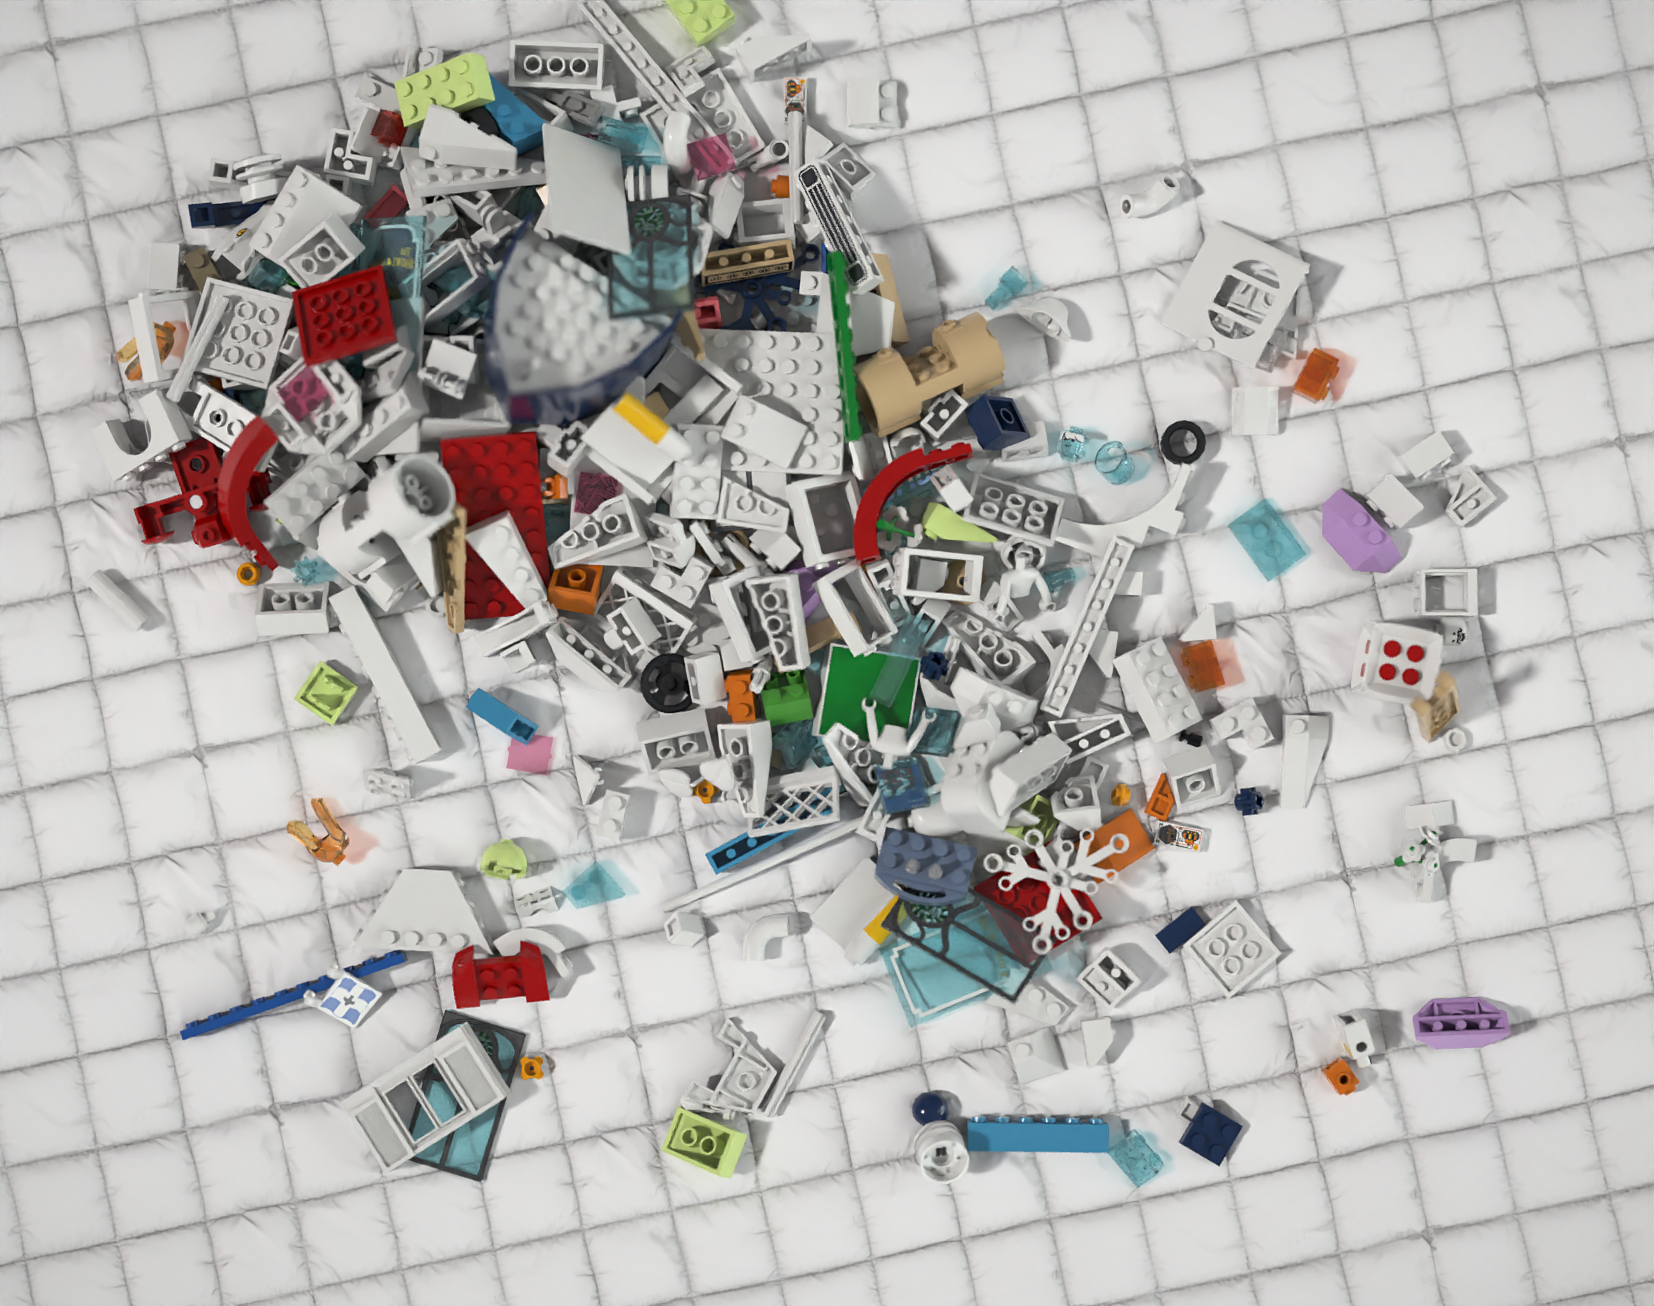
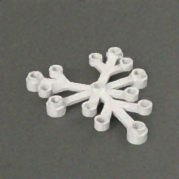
[984,828,1129,954]

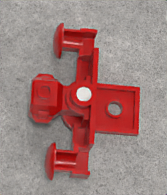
[133,437,273,549]

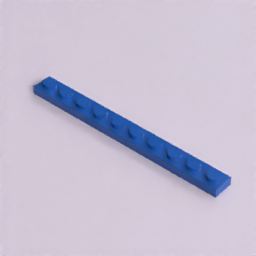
[180,950,408,1040]

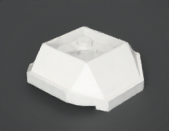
[261,357,362,456]

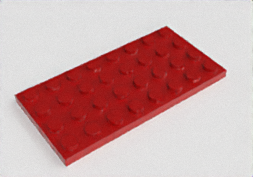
[440,431,551,620]

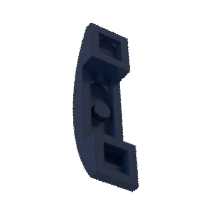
[188,198,277,229]

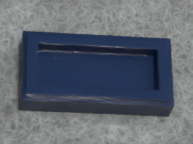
[1155,906,1206,954]

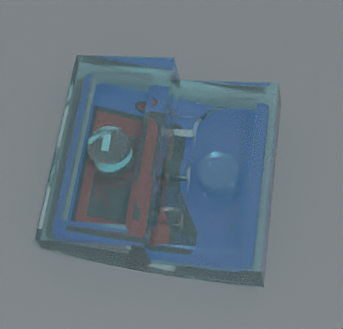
[874,757,931,815]

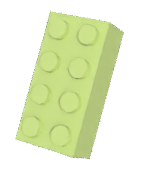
[662,0,736,47]
[394,52,495,130]

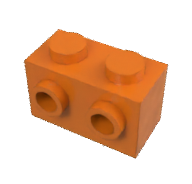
[724,669,760,722]

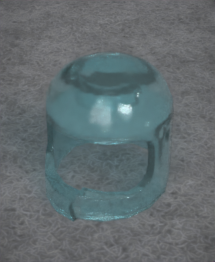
[247,258,291,295]
[1094,441,1135,485]

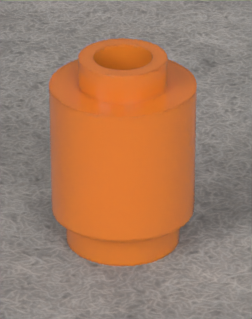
[771,175,790,198]

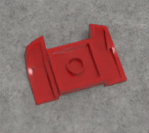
[452,940,550,1009]

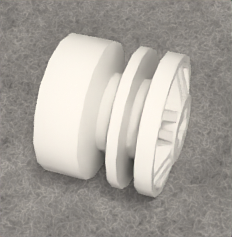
[232,153,287,204]
[625,164,670,214]
[914,1121,969,1184]

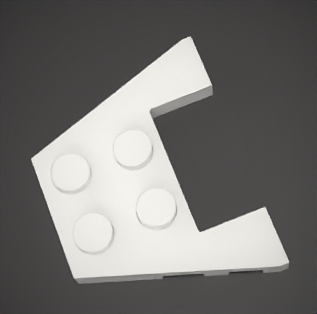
[1211,269,1301,360]
[682,1018,777,1114]

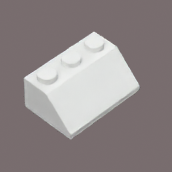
[255,581,331,636]
[636,708,716,774]

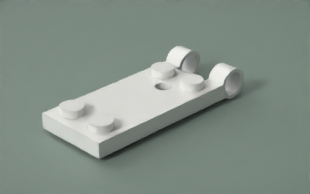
[179,376,279,472]

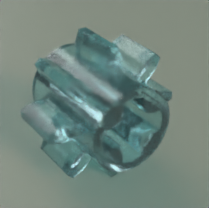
[290,556,321,587]

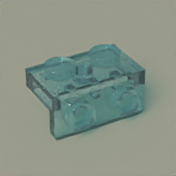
[1108,1129,1164,1188]

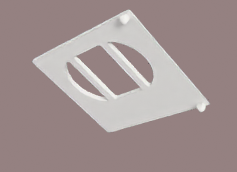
[1160,221,1310,369]

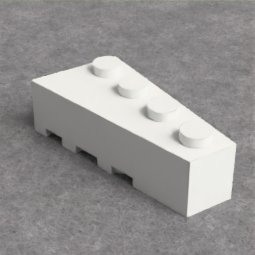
[465,510,548,609]

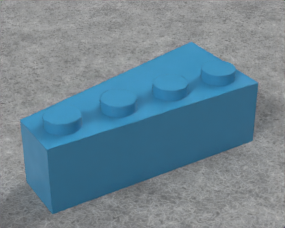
[472,74,547,155]

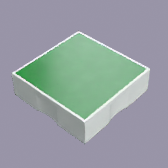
[811,643,921,744]

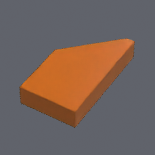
[1144,773,1175,822]

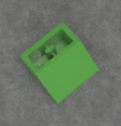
[761,669,814,727]

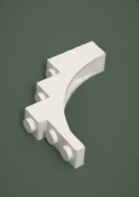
[1055,462,1194,558]

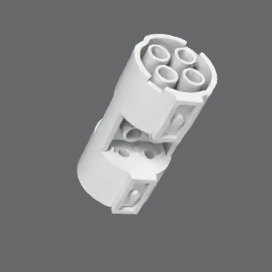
[317,455,455,579]

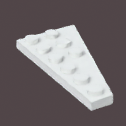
[401,146,547,198]

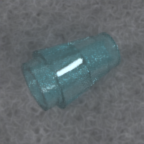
[1042,567,1075,594]

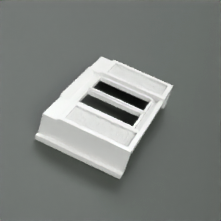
[582,334,743,505]
[341,1022,512,1174]

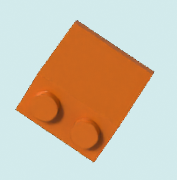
[548,564,604,615]

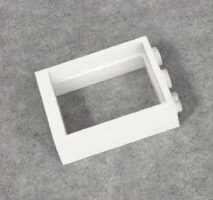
[128,287,207,384]
[784,470,861,570]

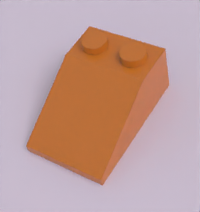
[1072,808,1155,885]

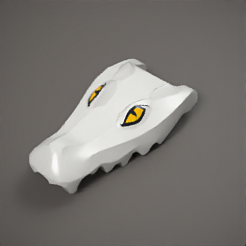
[210,200,275,284]

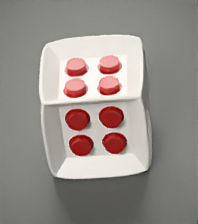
[1351,621,1443,704]

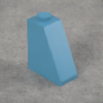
[466,688,539,746]

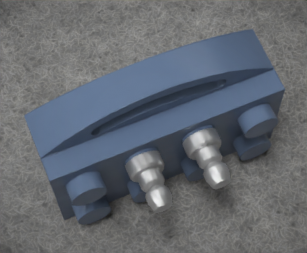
[875,827,978,906]

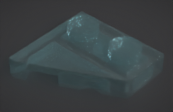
[562,861,626,909]

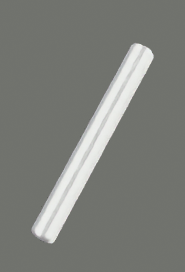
[788,111,804,224]
[166,294,229,402]
[761,1011,826,1118]

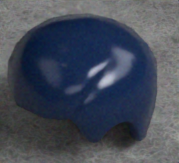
[912,1092,949,1126]

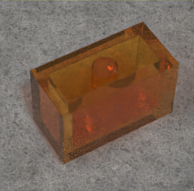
[1291,347,1340,404]
[1180,640,1225,693]

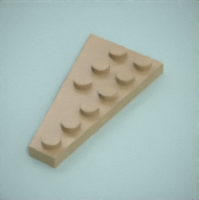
[436,502,466,634]

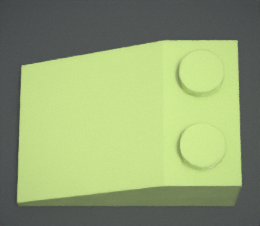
[917,502,998,543]
[661,1107,748,1179]

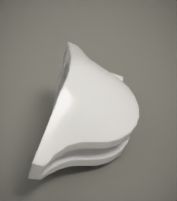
[1017,297,1071,342]

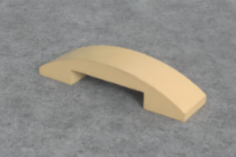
[771,611,863,674]

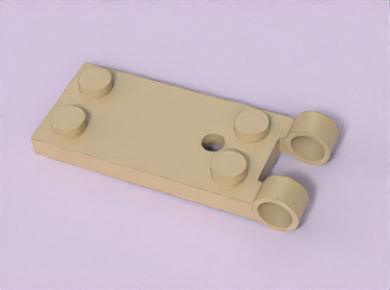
[1409,670,1461,743]

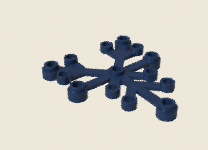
[688,242,820,332]

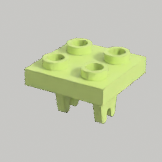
[294,661,360,725]

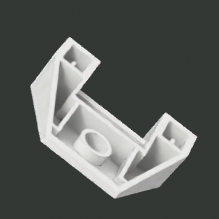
[799,271,895,360]

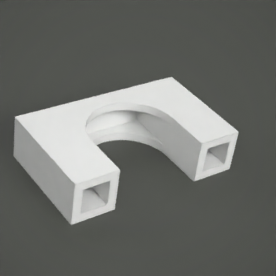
[89,388,193,482]

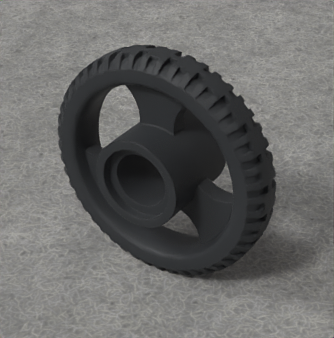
[640,653,692,713]

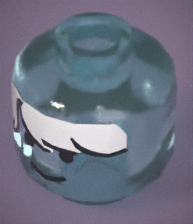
[1056,426,1089,462]

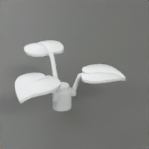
[658,756,748,827]

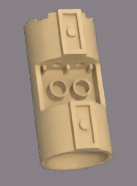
[853,312,1005,438]

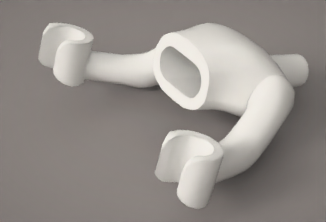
[986,554,1057,624]
[861,698,936,770]

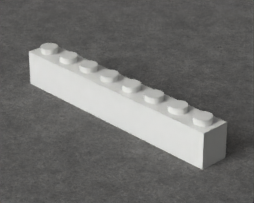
[328,585,443,764]

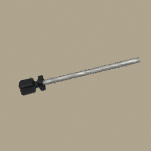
[1096,702,1203,747]

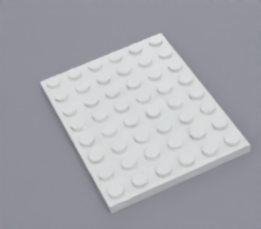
[660,329,844,476]

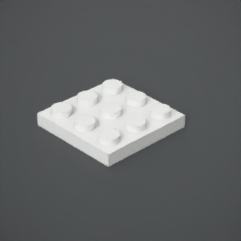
[1182,900,1282,999]

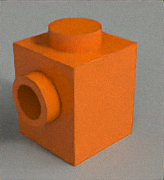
[1321,1057,1359,1096]

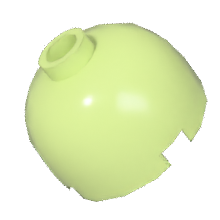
[479,839,527,880]

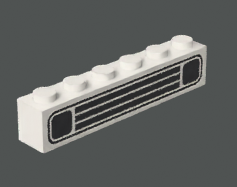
[793,158,884,295]

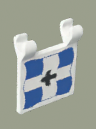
[303,962,382,1028]

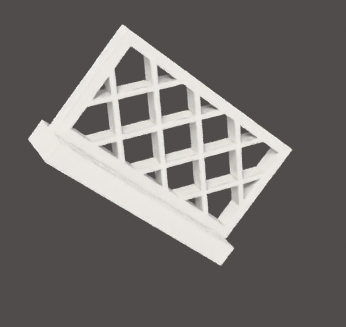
[593,566,699,657]
[748,765,841,838]

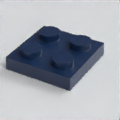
[1179,1102,1243,1166]

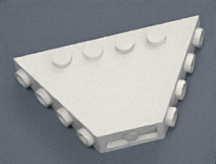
[353,868,496,955]

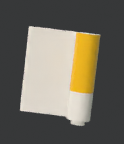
[580,390,692,490]
[810,856,916,966]

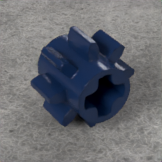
[920,651,949,681]
[1234,787,1264,816]

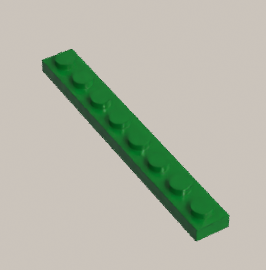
[827,251,862,443]

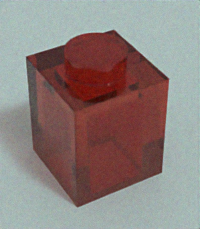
[370,109,408,148]

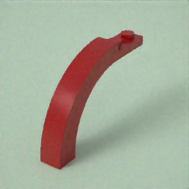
[217,415,279,571]
[853,442,973,566]

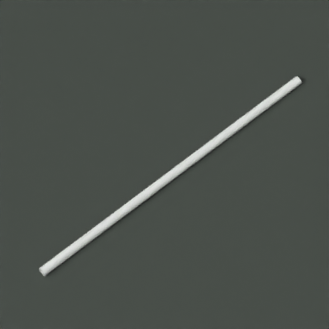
[661,781,944,913]

